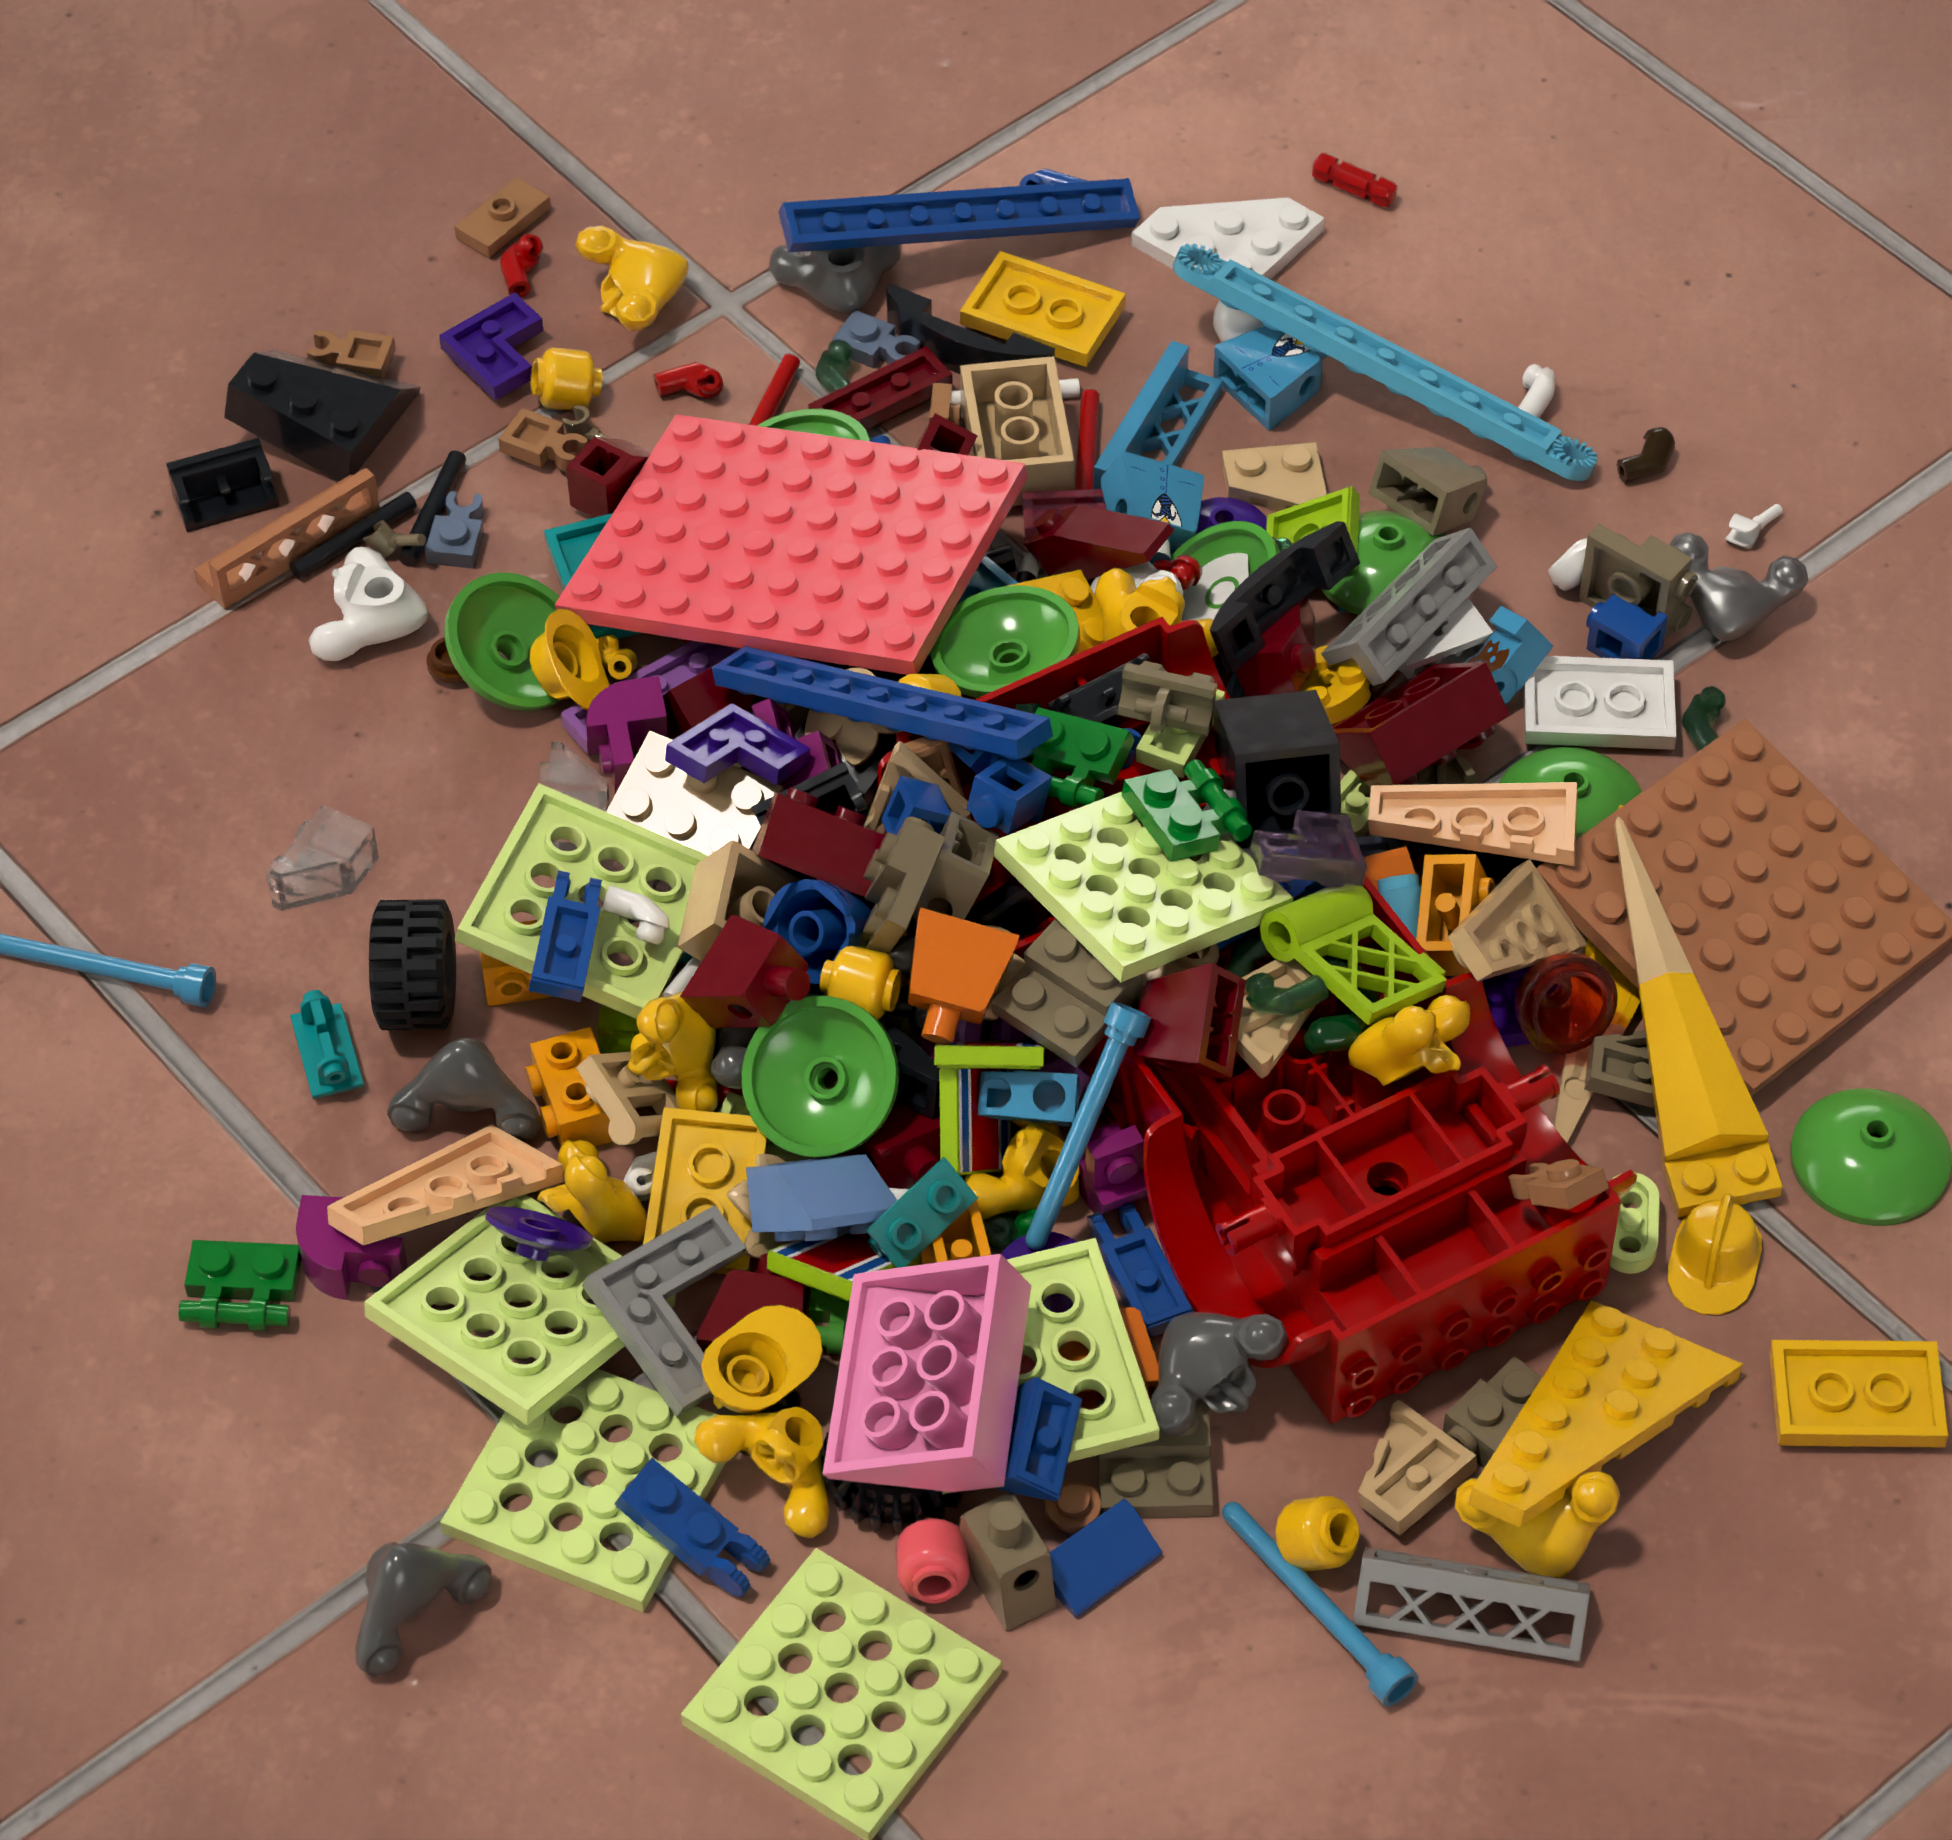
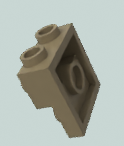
[1579,524,1698,641]
[863,817,946,954]
[991,918,1143,1068]
[1443,1356,1542,1468]
[1097,1399,1213,1518]

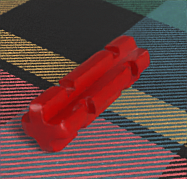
[1312,153,1398,208]

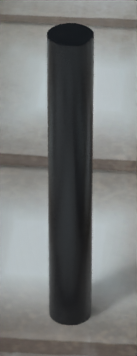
[398,450,466,567]
[289,491,417,580]

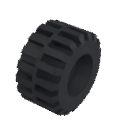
[369,899,456,1030]

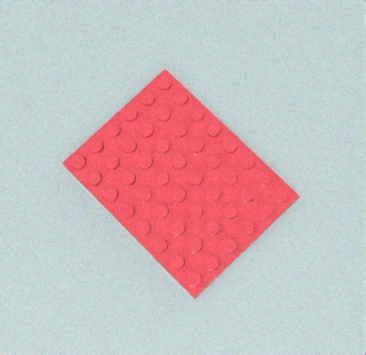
[555,415,1028,675]

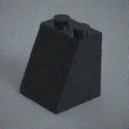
[1214,690,1342,849]

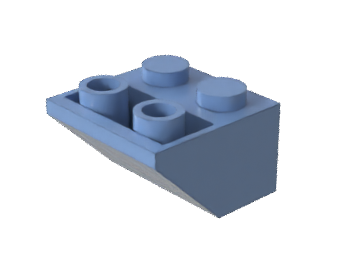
[746,1154,897,1242]

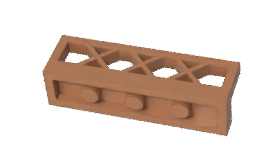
[194,468,380,610]

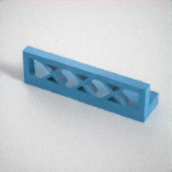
[1093,341,1222,503]

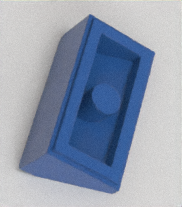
[996,1377,1082,1501]
[1049,1499,1162,1618]

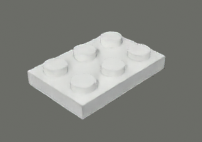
[1523,656,1677,750]

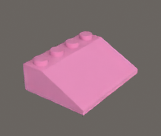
[823,1254,1031,1492]

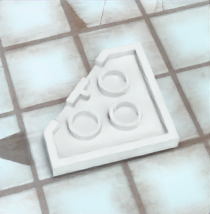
[1131,197,1325,280]

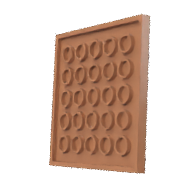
[1536,718,1952,1096]

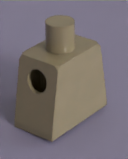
[1368,447,1487,536]
[907,811,999,936]
[959,1493,1056,1632]

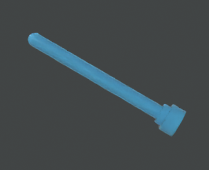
[0,933,216,1008]
[1025,1001,1152,1250]
[1222,1502,1418,1707]

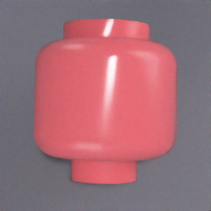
[896,1518,971,1604]

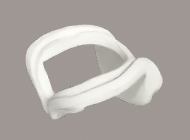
[1548,538,1587,591]

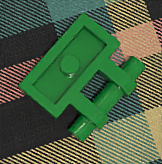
[1011,707,1135,809]
[1122,759,1252,862]
[178,1240,302,1331]

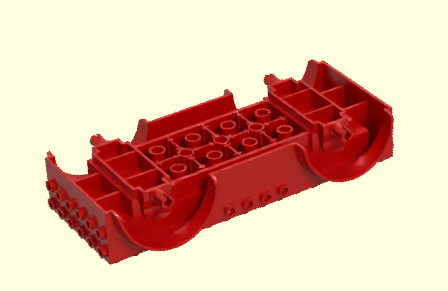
[878,617,1637,1424]

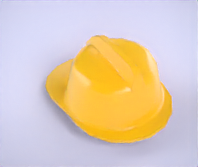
[530,609,610,711]
[1668,1193,1762,1316]
[701,1305,822,1414]

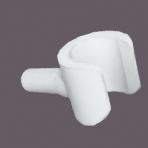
[1725,504,1783,549]

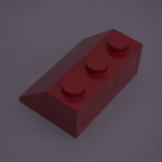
[1332,662,1510,787]
[752,787,887,897]

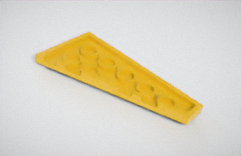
[1467,1300,1743,1527]

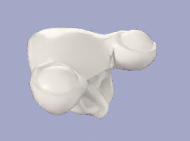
[308,547,428,661]

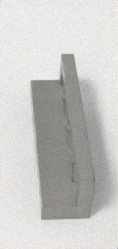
[1321,527,1498,686]
[1353,1547,1590,1661]

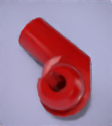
[500,234,543,298]
[653,362,723,399]

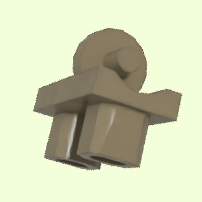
[1117,661,1218,736]

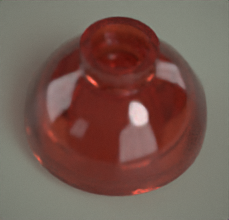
[1514,952,1618,1054]

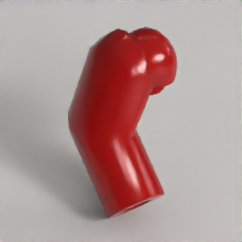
[1152,555,1203,590]

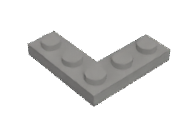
[582,1205,746,1417]

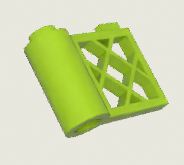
[1260,879,1447,1025]

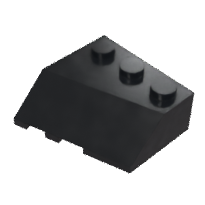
[224,350,420,482]

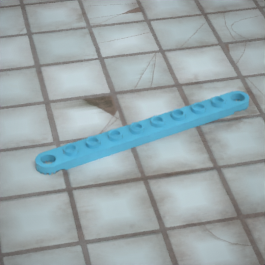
[1173,243,1598,481]

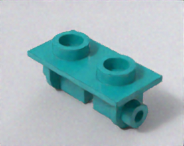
[290,990,364,1099]
[866,1157,978,1268]

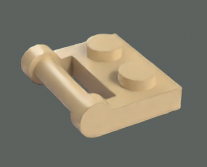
[576,1052,677,1145]

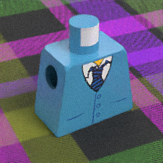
[1213,326,1328,431]
[1100,451,1204,564]

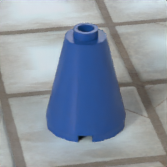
[764,878,875,984]

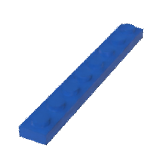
[778,178,1140,253]
[712,646,1053,760]

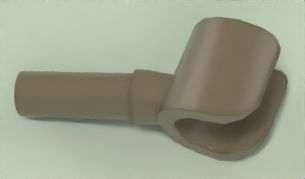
[562,406,609,441]
[363,520,426,558]

